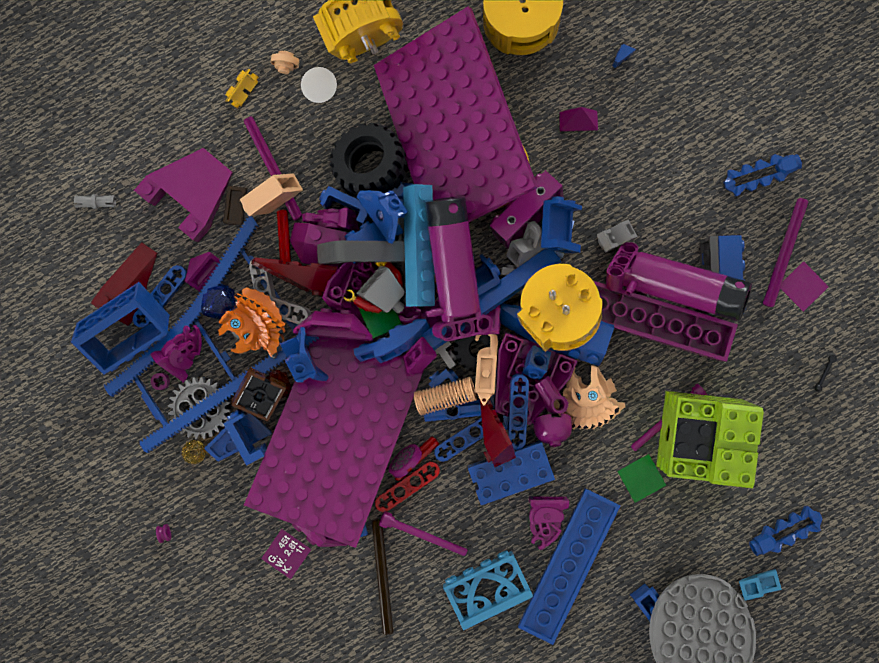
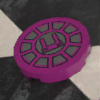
[389,444,422,478]

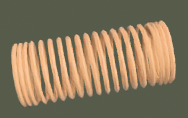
[414,377,477,416]

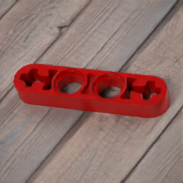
[375,461,440,512]

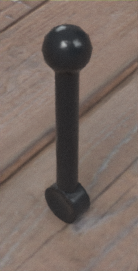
[814,355,837,391]

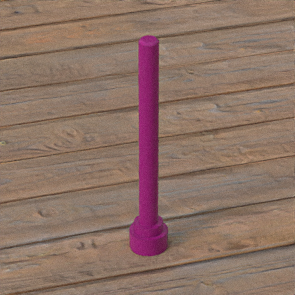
[631,384,707,451]
[379,511,467,556]

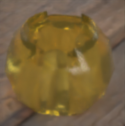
[181,440,206,464]

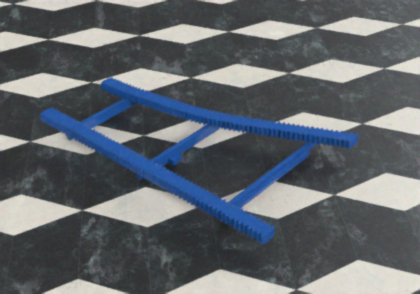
[104,216,335,453]

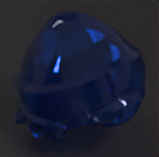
[201,285,236,319]

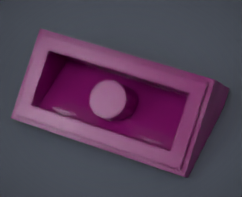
[404,337,437,373]

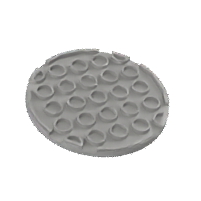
[649,574,756,663]

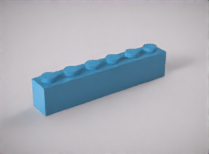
[403,184,435,307]

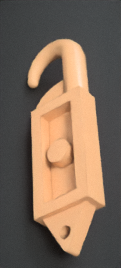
[475,334,498,406]

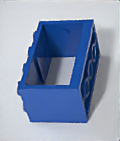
[71,282,170,375]

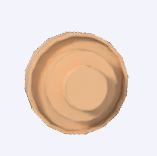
[270,51,299,74]

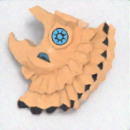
[554,365,625,430]

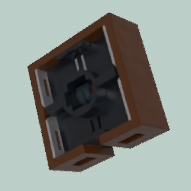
[232,367,286,422]

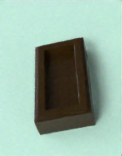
[223,185,248,226]

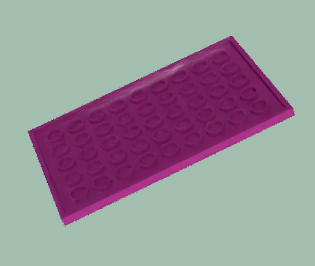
[374,6,538,222]
[244,337,424,548]

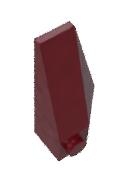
[91,242,158,326]
[251,257,337,297]
[480,399,516,468]

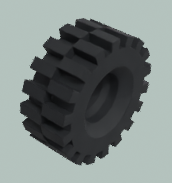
[454,334,501,372]

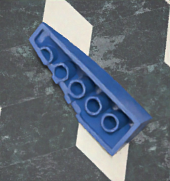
[500,304,614,366]

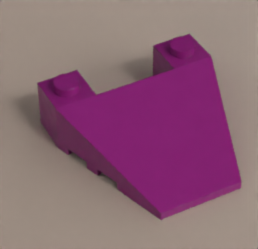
[134,148,233,242]

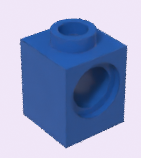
[522,345,551,380]

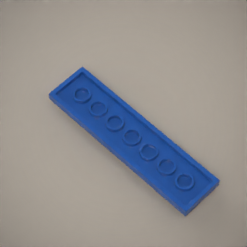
[518,488,620,645]

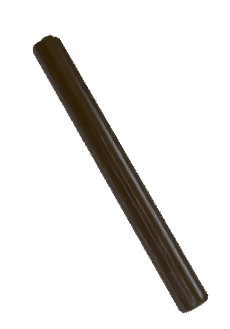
[372,519,393,635]

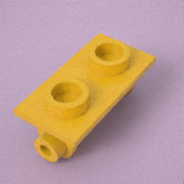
[225,69,259,109]

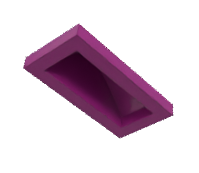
[559,107,598,132]
[185,252,220,292]

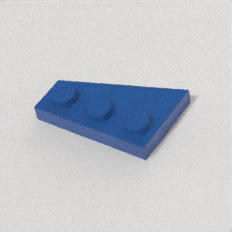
[204,413,273,462]

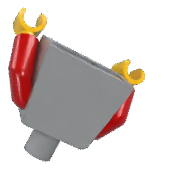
[344,262,405,313]

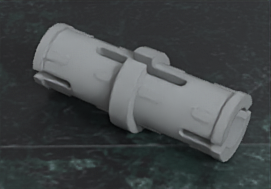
[74,194,116,209]

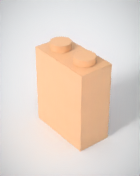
[240,173,303,216]

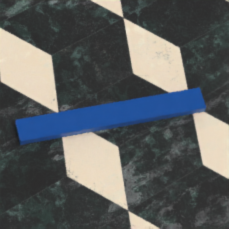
[422,249,561,351]

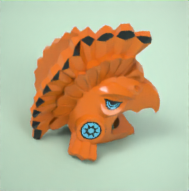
[218,287,286,359]

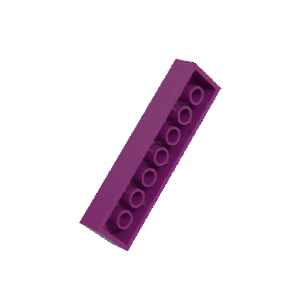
[593,281,738,362]

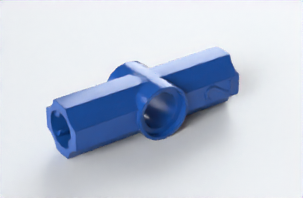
[424,399,481,422]

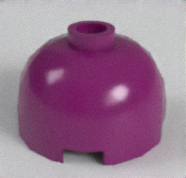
[533,413,572,447]

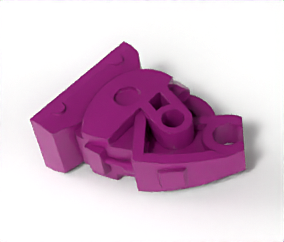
[302,208,359,233]
[150,325,202,383]
[529,496,569,550]

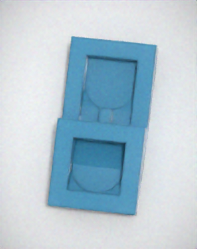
[739,569,782,600]

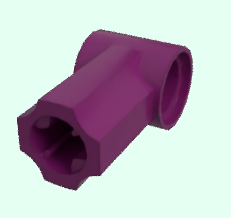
[533,376,568,414]

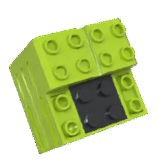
[656,391,764,488]

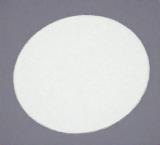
[301,67,337,103]

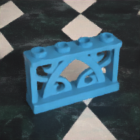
[443,550,533,630]

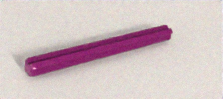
[244,116,302,221]
[763,198,808,307]

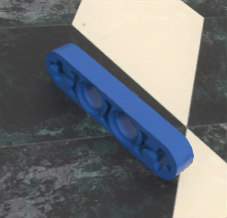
[133,265,187,328]
[507,373,529,450]
[435,417,500,461]

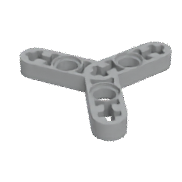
[232,259,311,338]

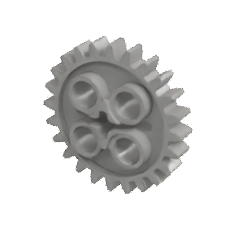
[168,377,232,439]

